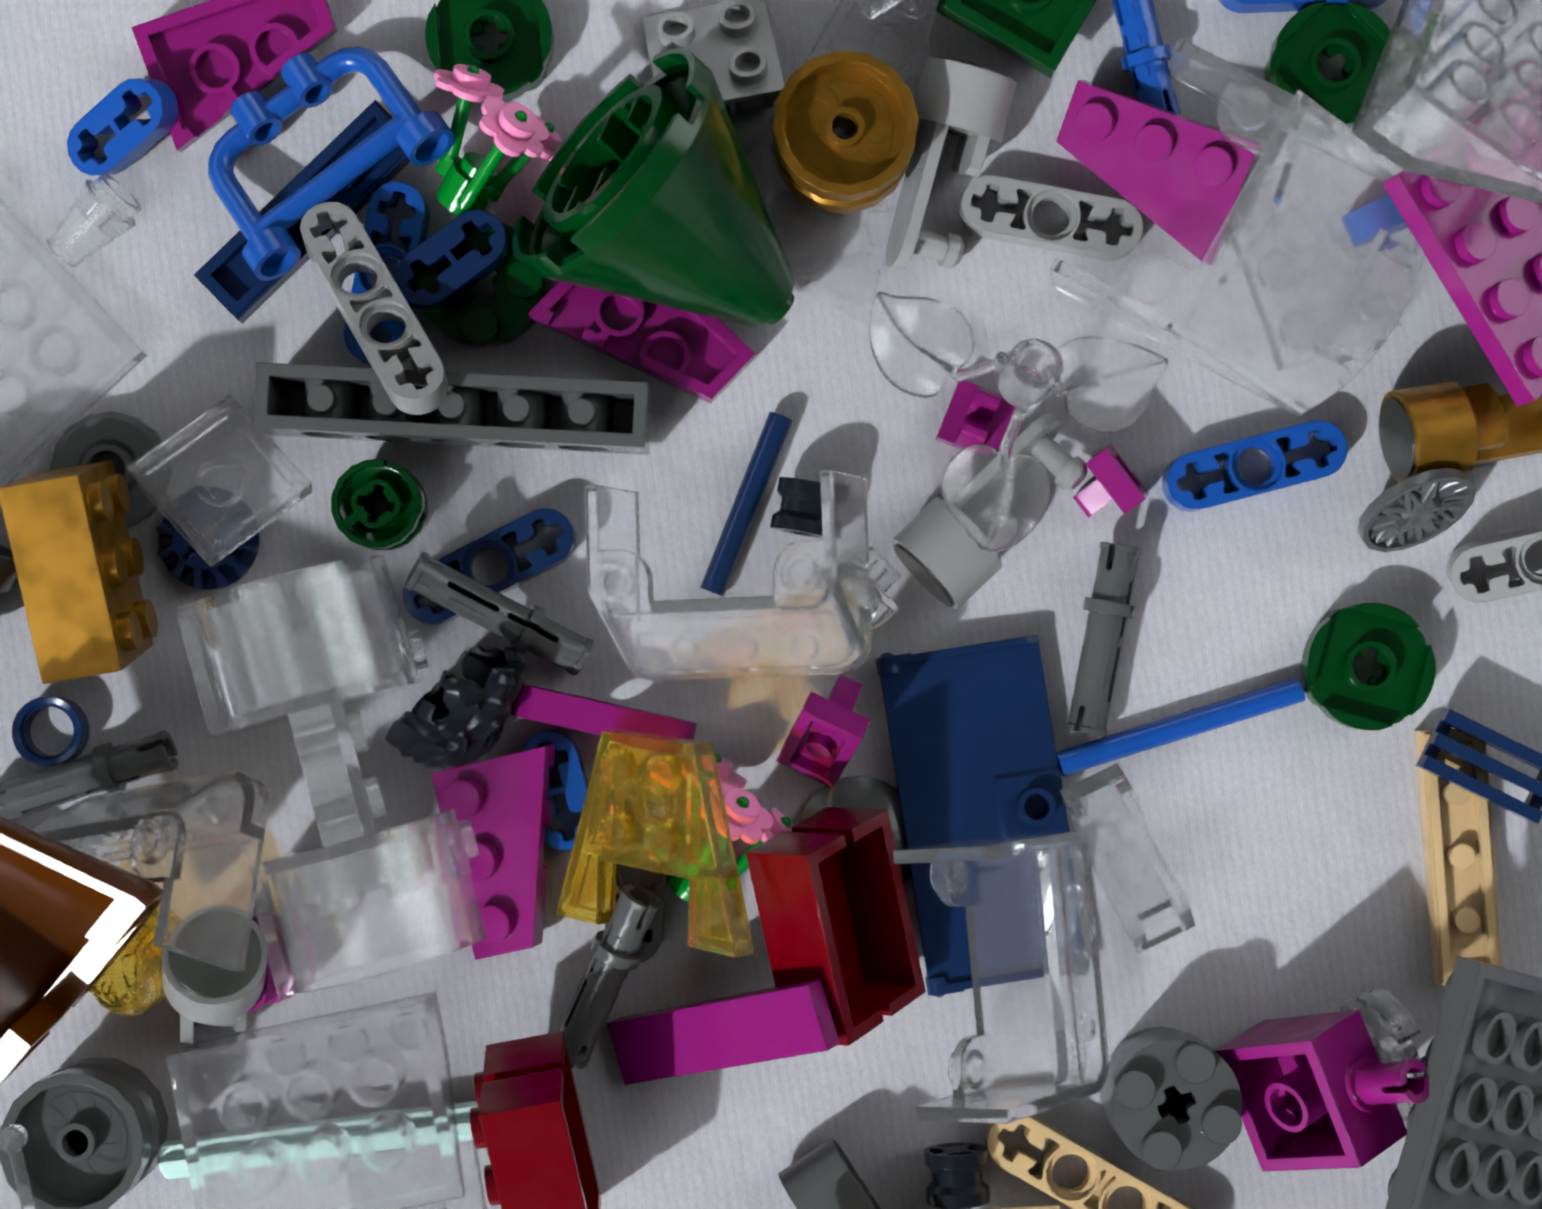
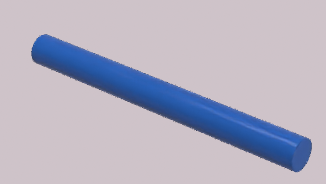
[1056,677,1305,776]

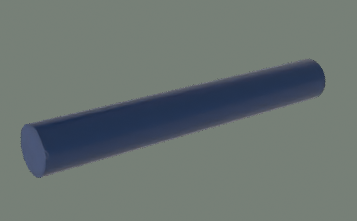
[700,412,793,597]

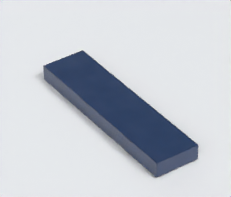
[194,100,410,323]

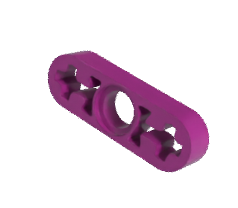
[511,684,697,755]

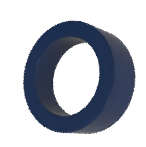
[12,696,90,767]

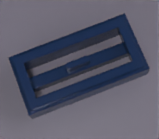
[1416,709,1542,824]

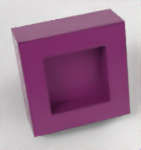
[935,378,1019,461]
[1073,443,1149,518]

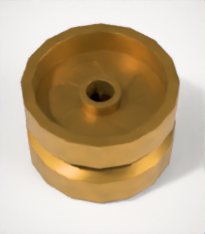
[772,50,918,214]

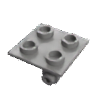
[641,0,784,115]

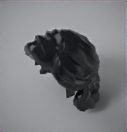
[385,645,527,769]

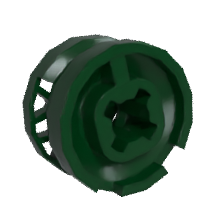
[331,460,428,550]

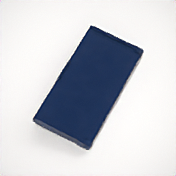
[875,635,1091,997]

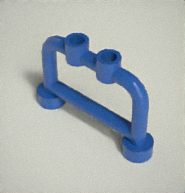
[208,46,455,281]

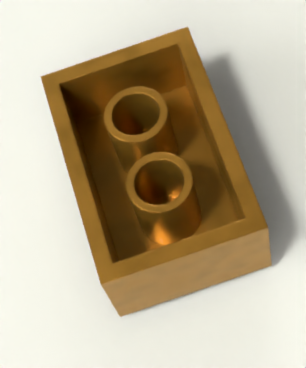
[0,460,158,684]

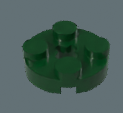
[425,0,554,103]
[1264,2,1398,135]
[416,223,545,346]
[1302,603,1436,730]

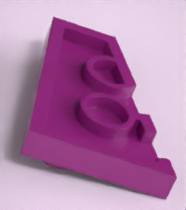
[131,0,338,152]
[1056,80,1262,268]
[528,282,755,404]
[431,744,555,960]

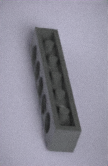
[253,362,652,455]

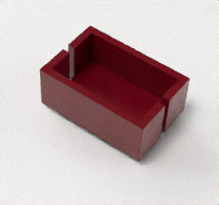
[746,807,926,1046]
[470,1031,601,1209]

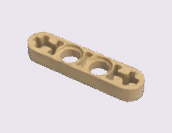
[984,1108,1195,1209]

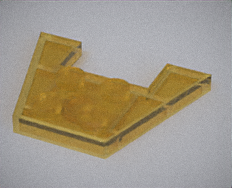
[556,729,755,958]

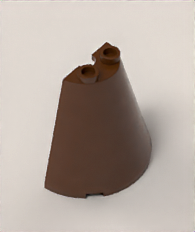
[0,816,166,1085]

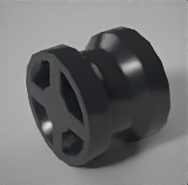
[770,477,841,539]
[924,1142,990,1209]

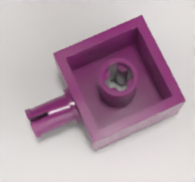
[1215,1009,1429,1172]

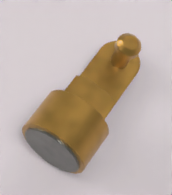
[1379,381,1542,483]

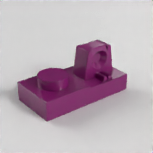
[776,675,871,788]

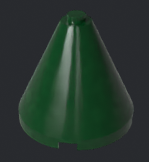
[512,48,795,327]

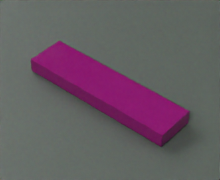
[607,978,840,1085]

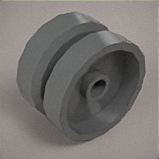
[0,1057,168,1209]

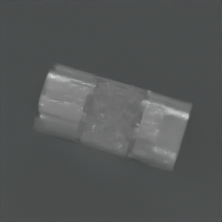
[175,555,487,999]

